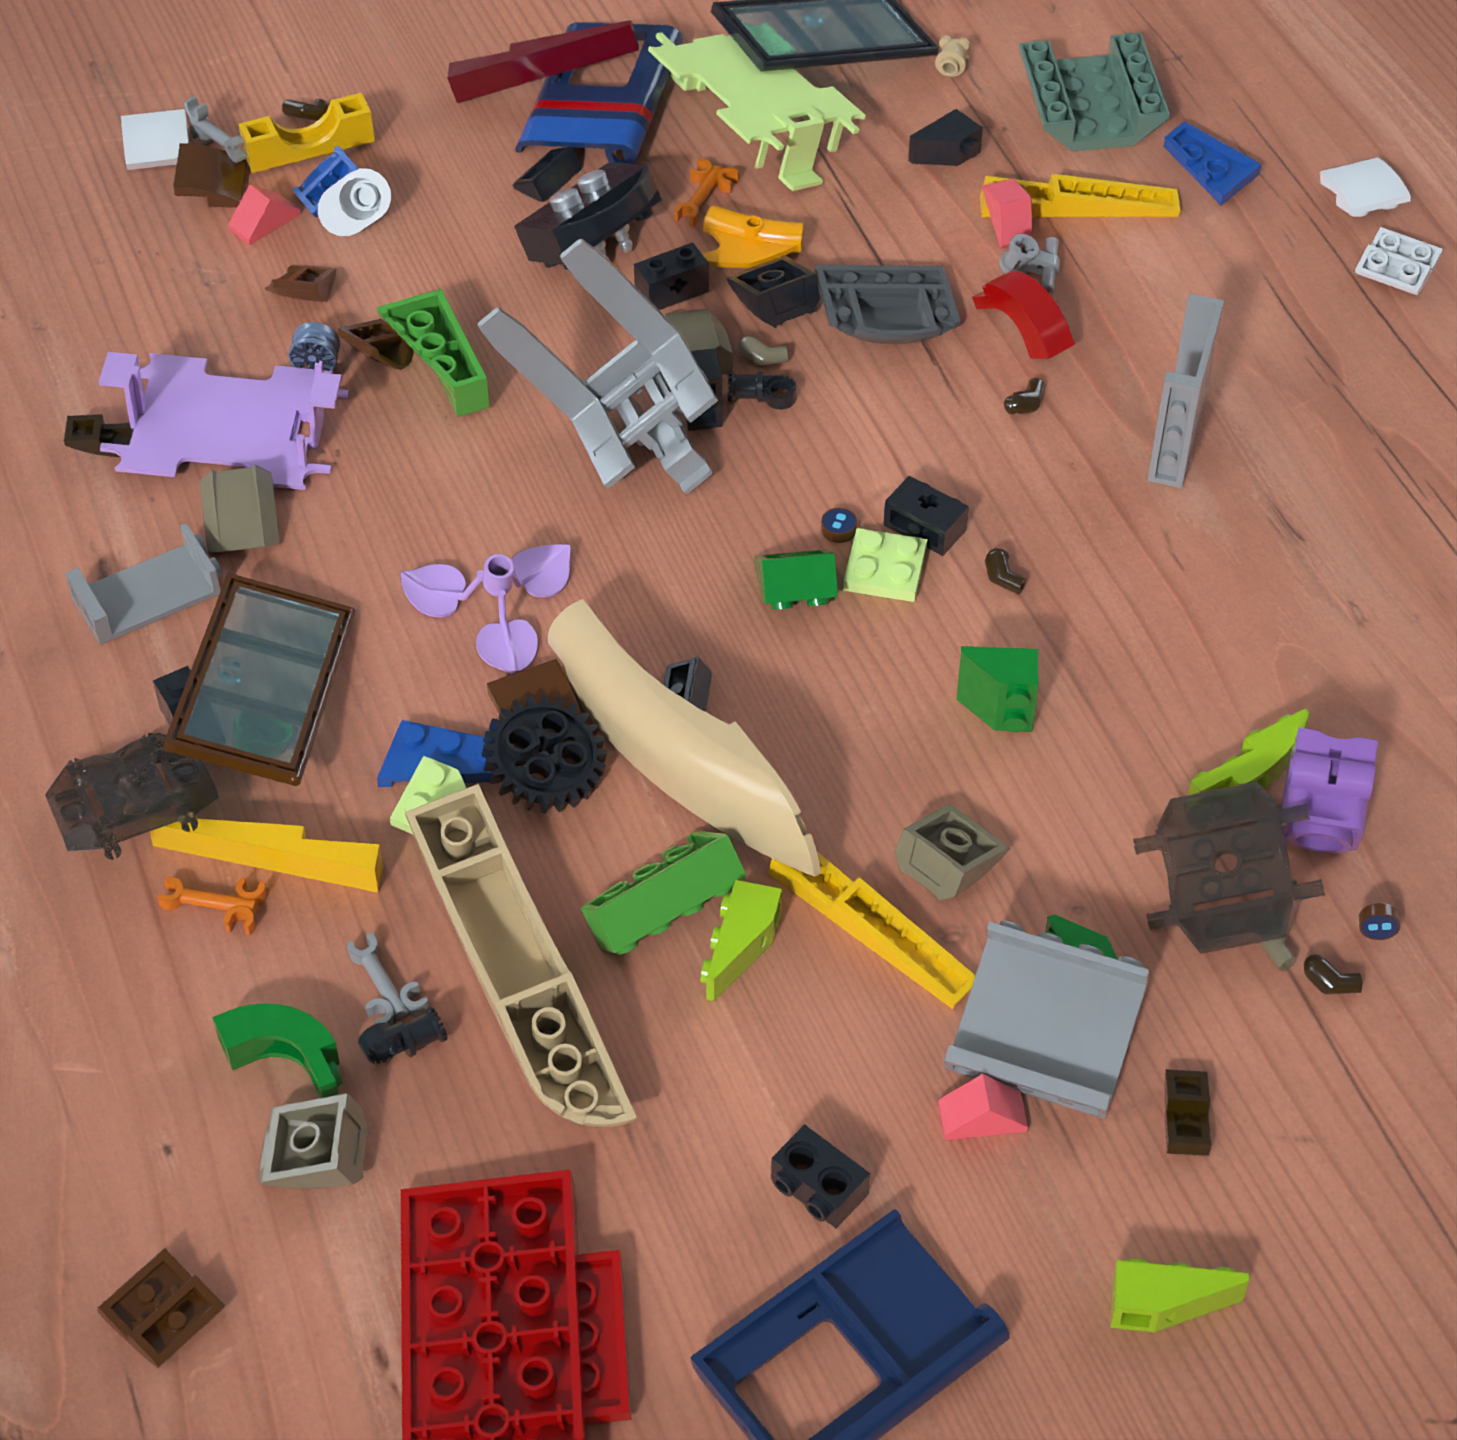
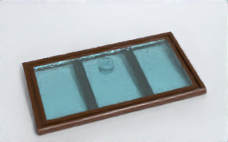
[163,573,355,786]

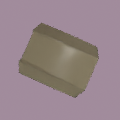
[665,309,733,374]
[200,464,280,553]
[894,804,1010,900]
[258,1093,369,1188]

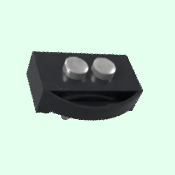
[514,162,662,270]

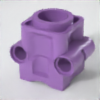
[1278,727,1378,853]

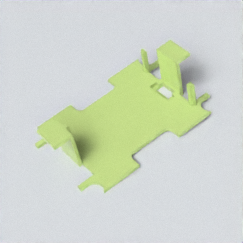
[648,25,865,191]

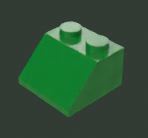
[754,549,838,609]
[957,646,1039,732]

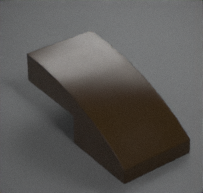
[64,414,134,457]
[1165,1069,1211,1156]

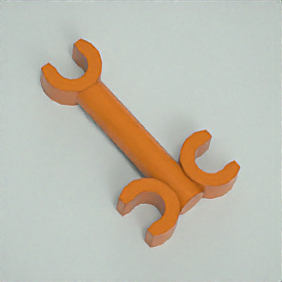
[674,158,739,227]
[157,877,268,936]

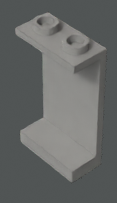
[65,523,223,645]

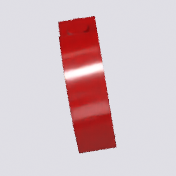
[972,270,1075,359]

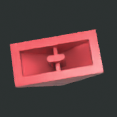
[982,179,1032,248]
[228,184,301,245]
[938,1074,1028,1140]

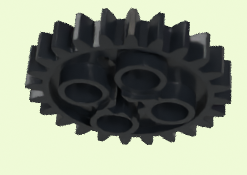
[481,695,607,813]

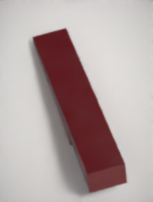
[447,20,639,103]

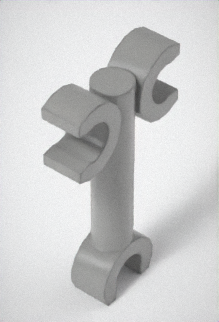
[184,96,247,163]
[347,933,429,1026]

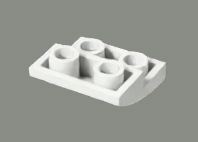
[121,109,189,170]
[1320,157,1410,217]
[1355,227,1443,295]

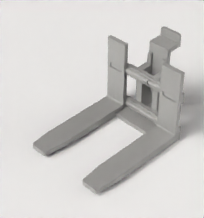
[478,239,718,494]

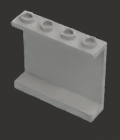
[1147,293,1224,488]
[944,921,1149,1120]

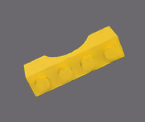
[238,92,375,173]

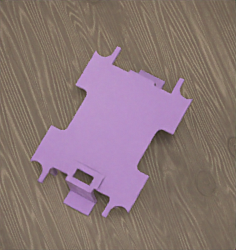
[99,352,349,490]

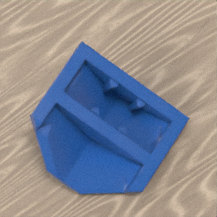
[293,146,359,217]

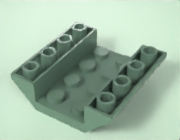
[1019,33,1170,151]

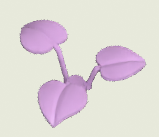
[400,544,571,674]

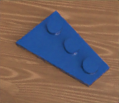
[1163,121,1262,206]
[377,720,493,788]

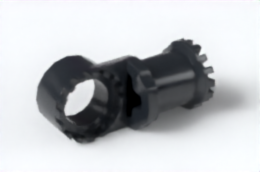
[728,372,796,410]
[358,1007,448,1064]

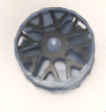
[288,322,340,371]

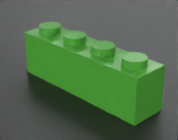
[377,289,490,417]
[580,830,747,955]

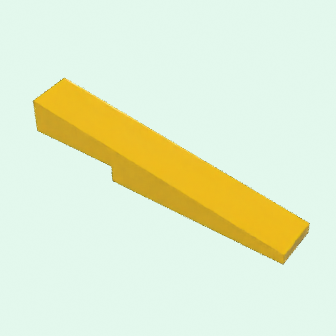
[980,174,1180,217]
[147,815,383,893]
[768,851,976,1009]

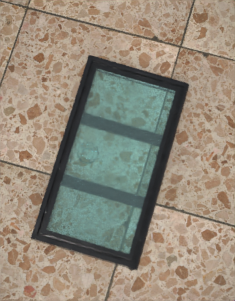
[711,0,939,71]

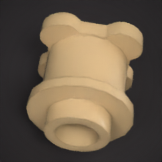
[935,36,970,77]

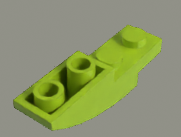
[1186,708,1310,814]

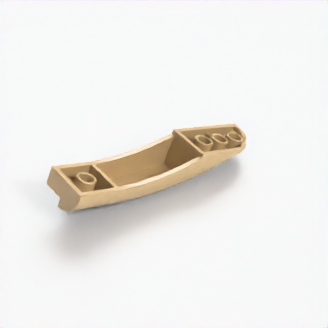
[548,599,821,877]
[405,784,637,1127]

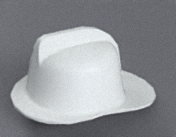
[318,169,391,236]

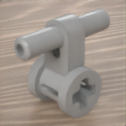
[999,234,1060,294]

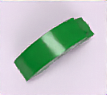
[212,1003,343,1098]

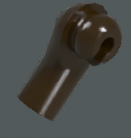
[282,99,329,121]
[1004,378,1045,415]
[985,548,1027,595]
[1304,954,1362,994]

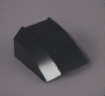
[726,256,820,328]

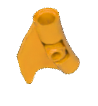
[702,205,804,268]

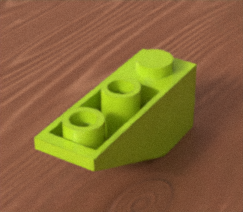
[700,880,782,1001]
[1110,1258,1249,1332]

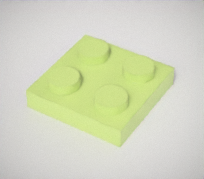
[843,528,927,602]

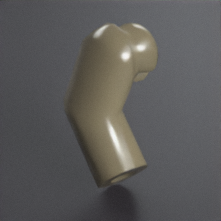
[739,336,788,366]
[1260,912,1296,971]

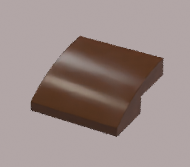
[173,143,246,207]
[487,659,582,749]
[97,1248,225,1368]

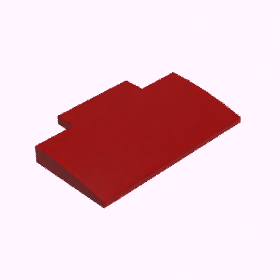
[401,1169,632,1440]

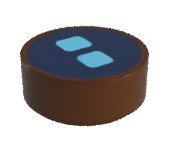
[821,508,857,543]
[1359,903,1400,940]

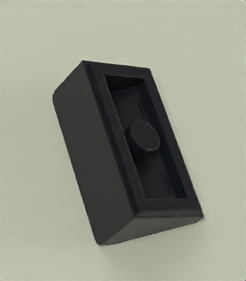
[513,148,582,202]
[663,657,712,712]

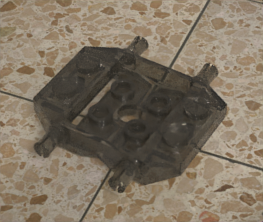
[45,733,219,860]
[1133,781,1325,954]

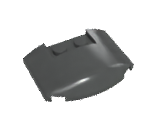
[814,265,961,344]

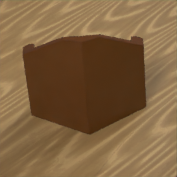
[265,265,336,302]
[337,319,412,370]

